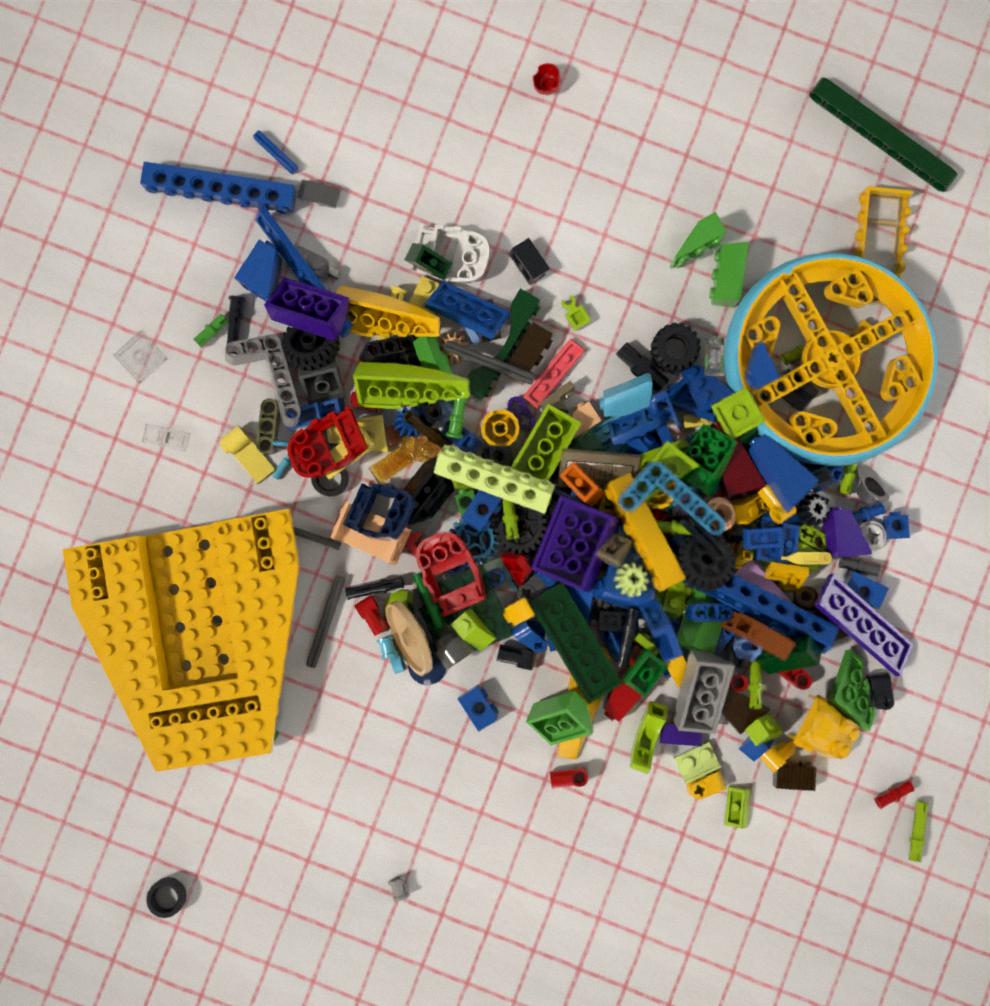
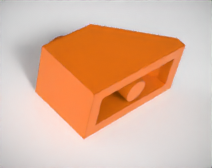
[560,462,606,507]

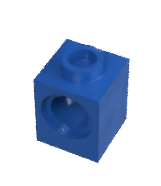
[883,511,910,539]

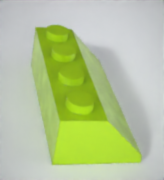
[511,404,581,481]

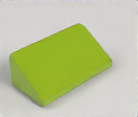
[724,786,751,829]

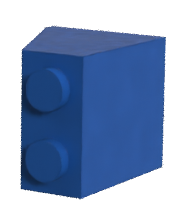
[234,239,282,302]

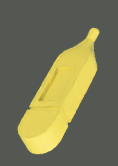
[781,552,832,564]

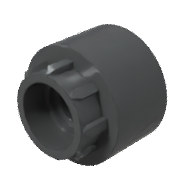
[435,631,474,670]

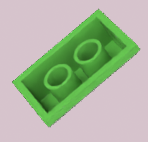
[709,242,749,308]
[677,588,724,654]
[526,691,594,745]

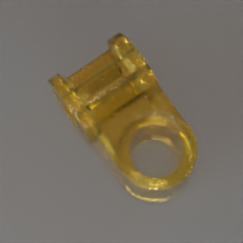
[399,437,438,463]

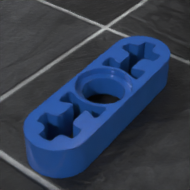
[685,603,733,622]

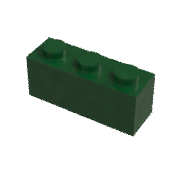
[756,635,822,674]

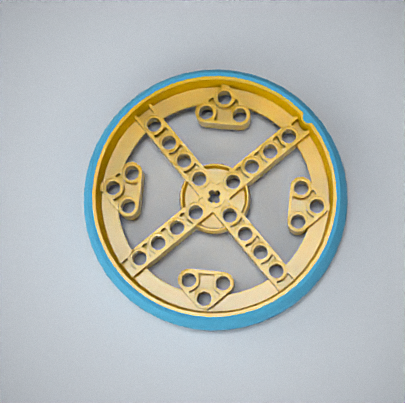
[724,253,938,466]

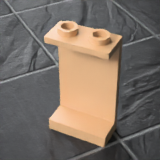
[331,502,411,565]

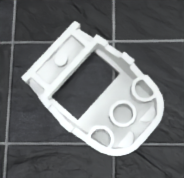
[409,224,490,283]

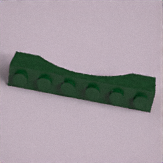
[466,288,541,400]

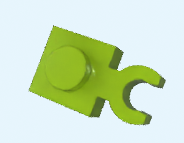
[561,295,591,332]

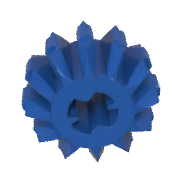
[394,407,422,439]

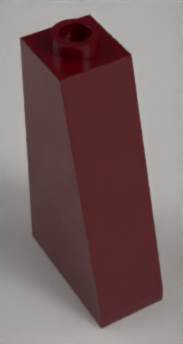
[711,421,766,497]

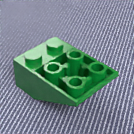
[679,423,737,498]

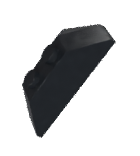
[403,455,458,525]

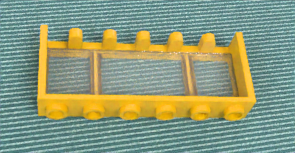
[853,186,913,305]

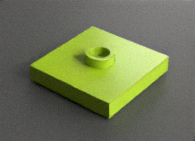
[711,386,766,439]

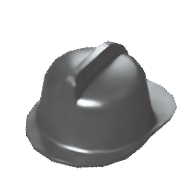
[856,465,889,508]

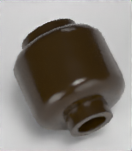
[793,586,819,612]

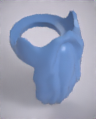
[733,635,762,662]

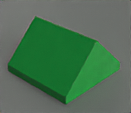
[620,648,668,697]

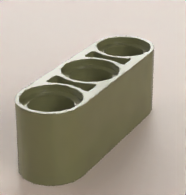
[256,398,280,455]

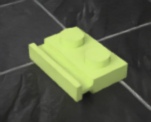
[673,741,721,784]

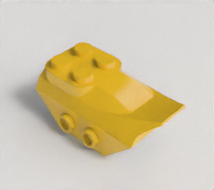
[787,694,860,760]

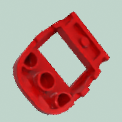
[287,406,369,479]
[416,532,487,617]

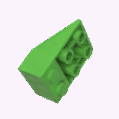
[669,212,727,269]

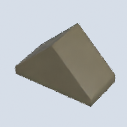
[596,534,633,569]

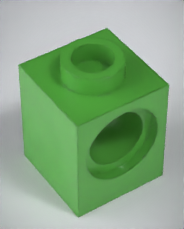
[455,489,480,517]

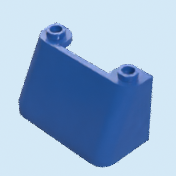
[592,522,666,609]

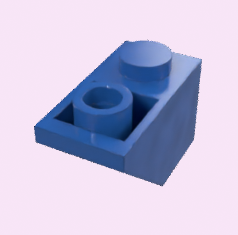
[626,431,663,455]

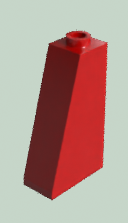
[603,643,642,722]

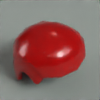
[533,63,561,96]

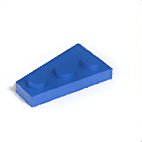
[680,365,735,414]

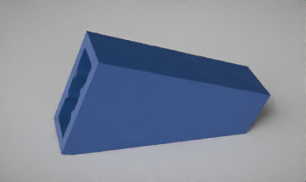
[748,433,819,513]

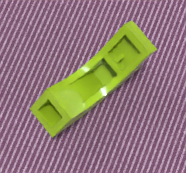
[629,701,668,774]

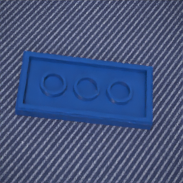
[425,281,510,340]

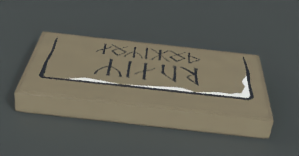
[557,448,641,490]

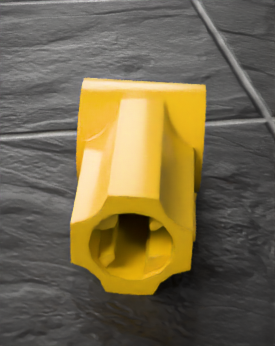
[758,485,796,524]
[760,740,796,773]

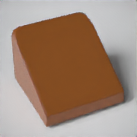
[384,425,409,447]

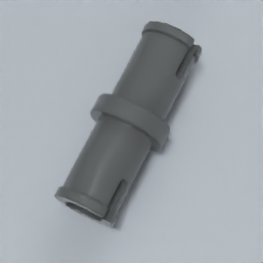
[838,557,881,576]

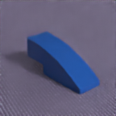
[287,398,345,431]

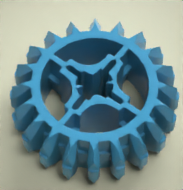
[449,518,499,567]

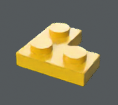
[765,562,809,593]

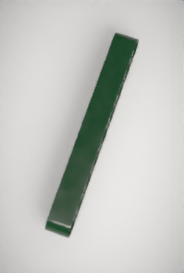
[809,77,957,192]

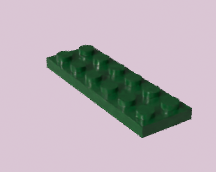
[528,582,622,704]

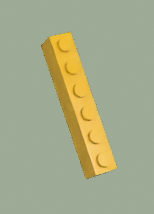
[605,473,686,592]

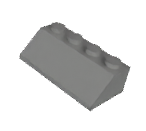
[672,650,735,734]

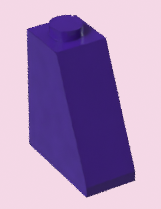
[823,506,872,558]

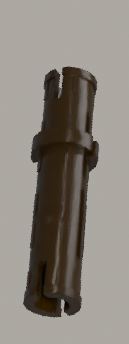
[404,410,452,449]

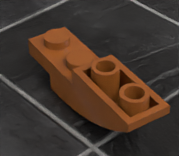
[721,611,795,661]

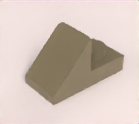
[539,381,575,414]

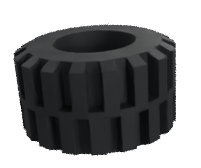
[650,322,701,374]

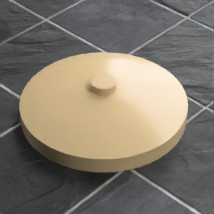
[386,601,432,676]

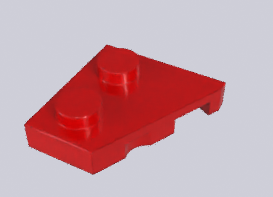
[499,553,532,587]

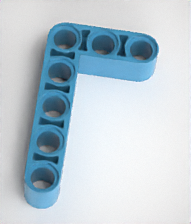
[618,461,726,535]

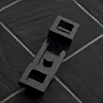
[407,588,441,662]

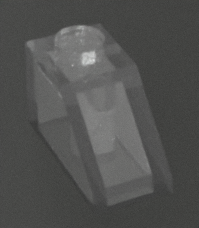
[703,336,725,376]

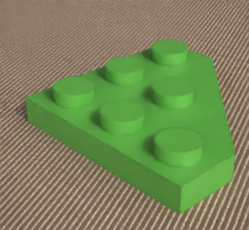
[828,650,876,731]

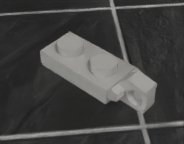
[295,244,341,280]

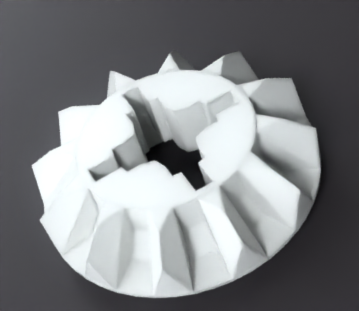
[859,521,886,551]

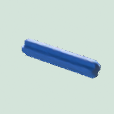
[253,130,299,175]

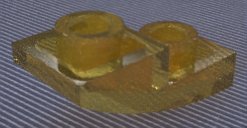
[369,446,413,484]

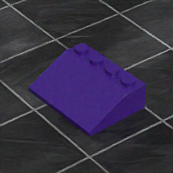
[531,496,620,593]

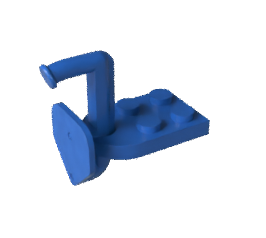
[608,390,695,445]

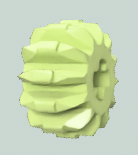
[614,563,649,597]

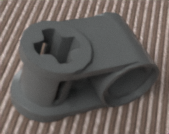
[516,575,553,602]

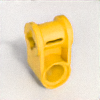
[687,769,727,800]

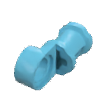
[377,635,405,674]

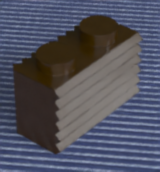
[772,760,817,791]

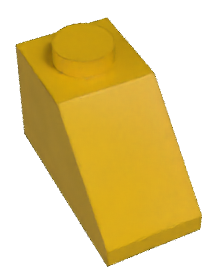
[503,596,535,626]

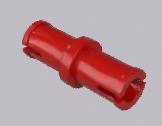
[874,780,915,809]

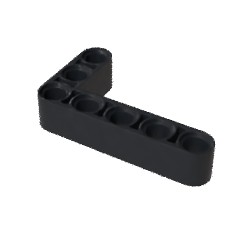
[359,335,443,426]

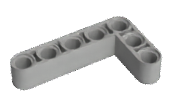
[225,335,301,427]

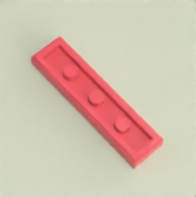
[523,338,585,409]

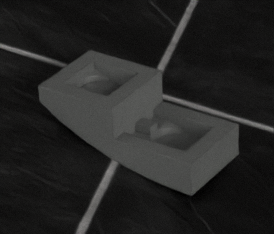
[297,180,341,208]

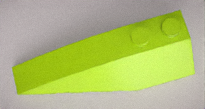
[353,362,470,409]

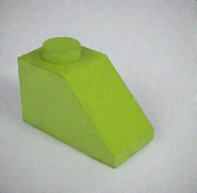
[451,609,496,651]
[745,713,783,746]

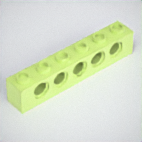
[434,445,555,514]

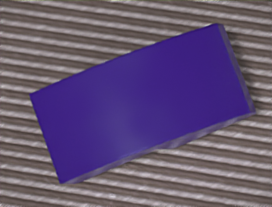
[660,724,702,746]

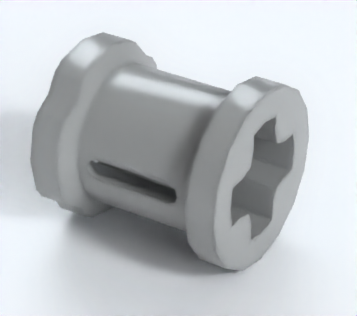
[388,876,410,902]

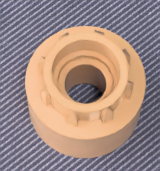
[697,498,736,531]

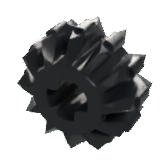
[796,494,830,527]

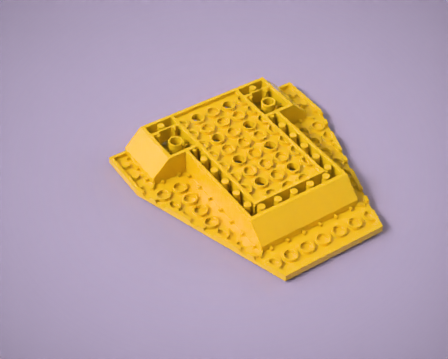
[62,509,300,772]

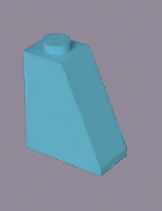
[599,373,652,417]

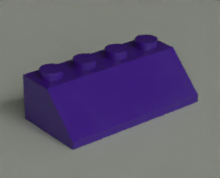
[264,277,349,341]

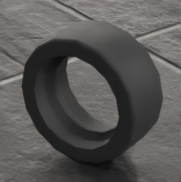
[311,469,349,497]
[146,877,187,918]

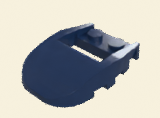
[343,484,415,541]

